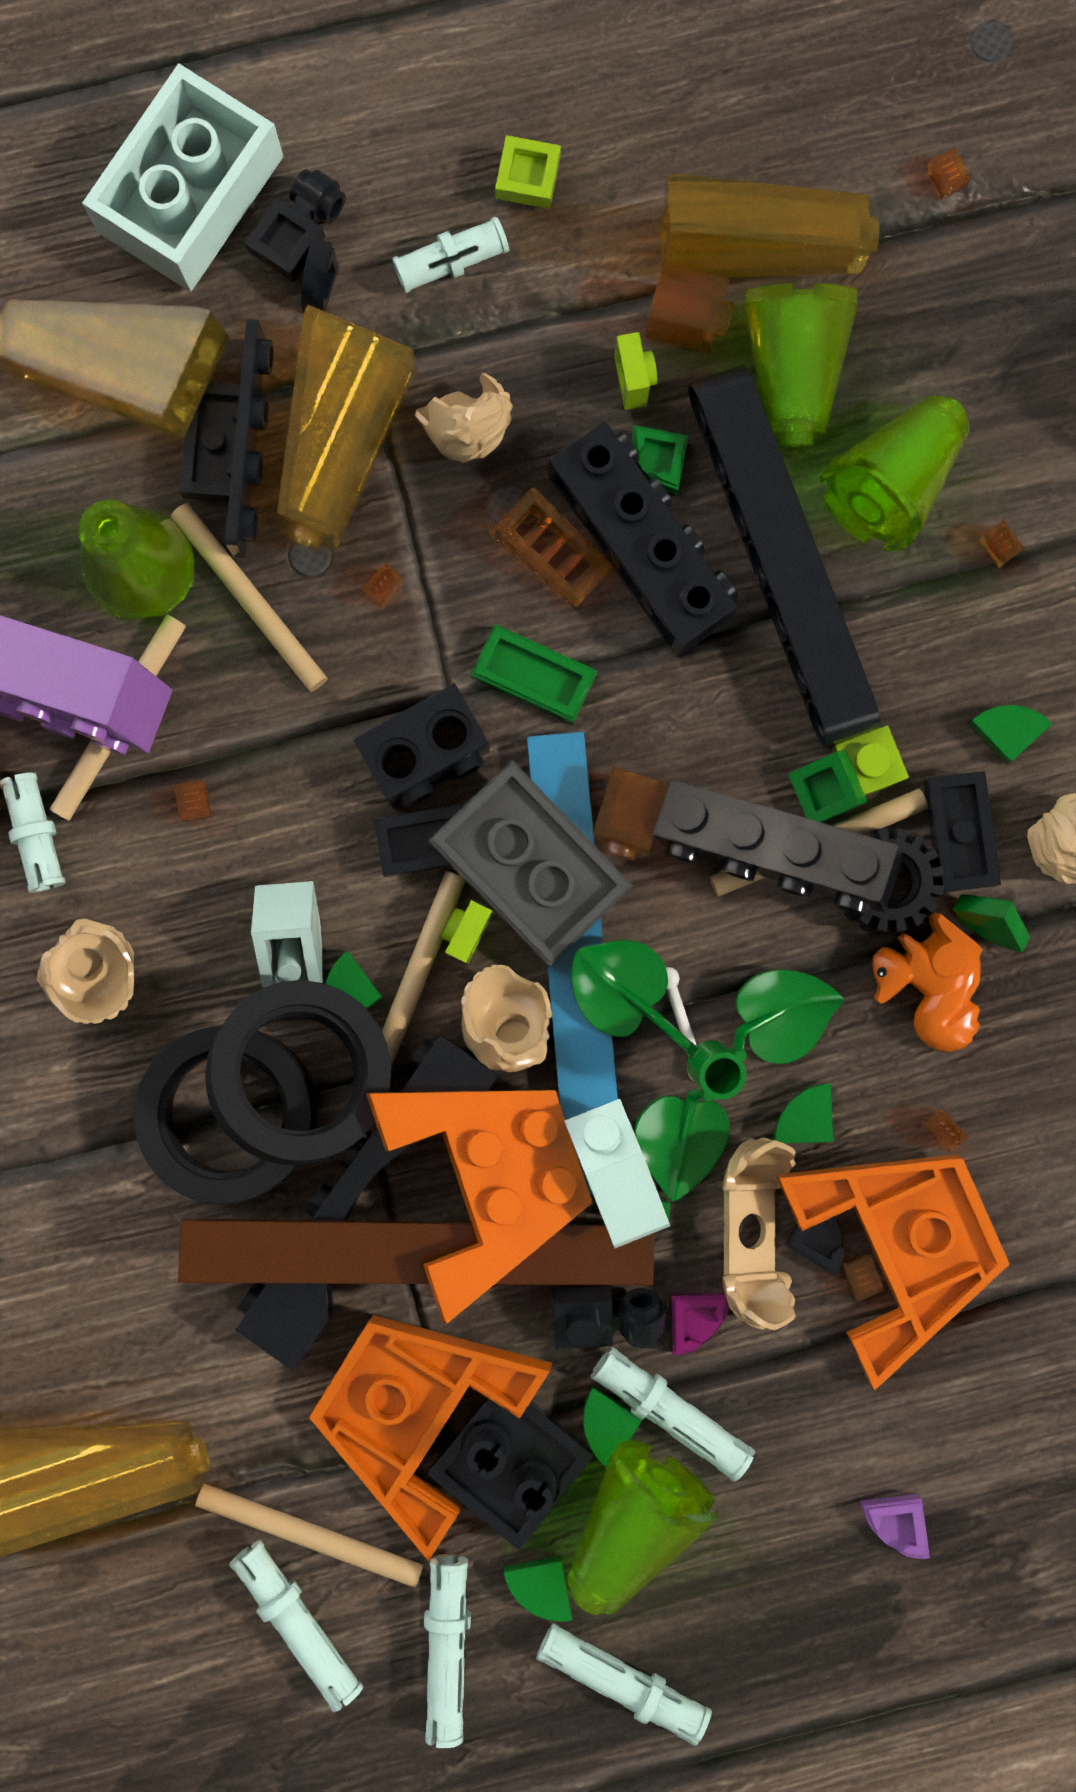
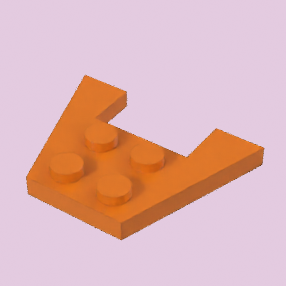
[366,1090,593,1324]
[775,1154,1010,1391]
[309,1315,553,1561]

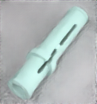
[590,1346,755,1482]
[229,1540,363,1712]
[424,1554,471,1748]
[536,1623,712,1746]

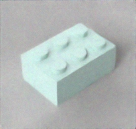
[82,63,284,292]

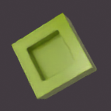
[495,135,561,209]
[614,332,657,410]
[831,725,909,796]
[441,900,493,965]

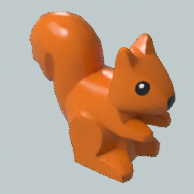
[872,911,983,1053]

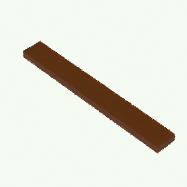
[178,1218,655,1285]

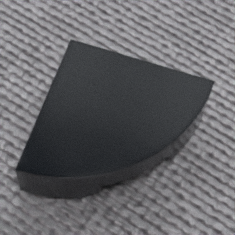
[301,237,339,318]
[784,1216,844,1277]

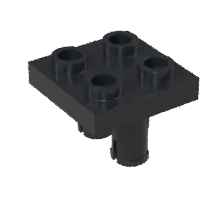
[427,1397,594,1550]

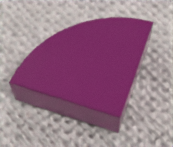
[670,1292,729,1355]

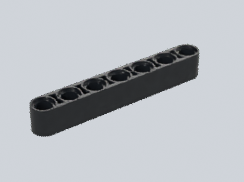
[688,364,881,747]

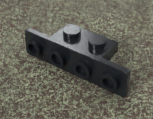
[179,319,274,558]

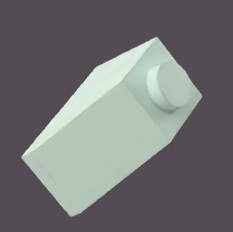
[251,881,325,988]
[564,1099,670,1248]

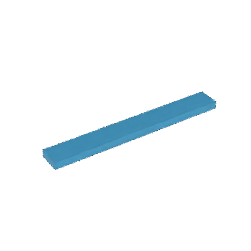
[527,732,618,1194]

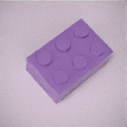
[0,615,173,756]

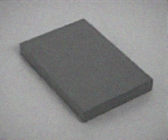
[428,760,633,967]

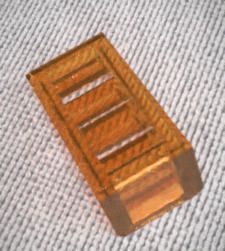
[488,487,614,609]

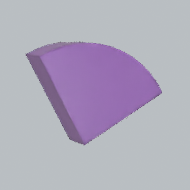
[860,1494,930,1559]

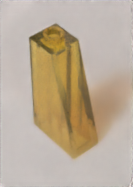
[660,174,879,280]
[0,299,229,439]
[277,305,417,550]
[0,1422,210,1557]

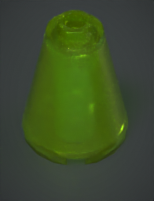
[743,283,859,447]
[820,395,970,552]
[79,499,195,620]
[567,1440,718,1615]

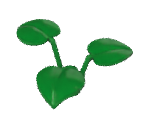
[571,939,844,1201]

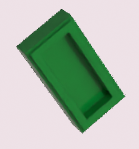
[471,624,598,725]

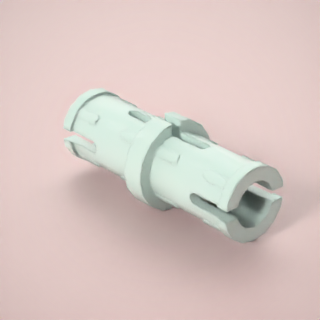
[392,217,509,293]
[0,772,66,893]

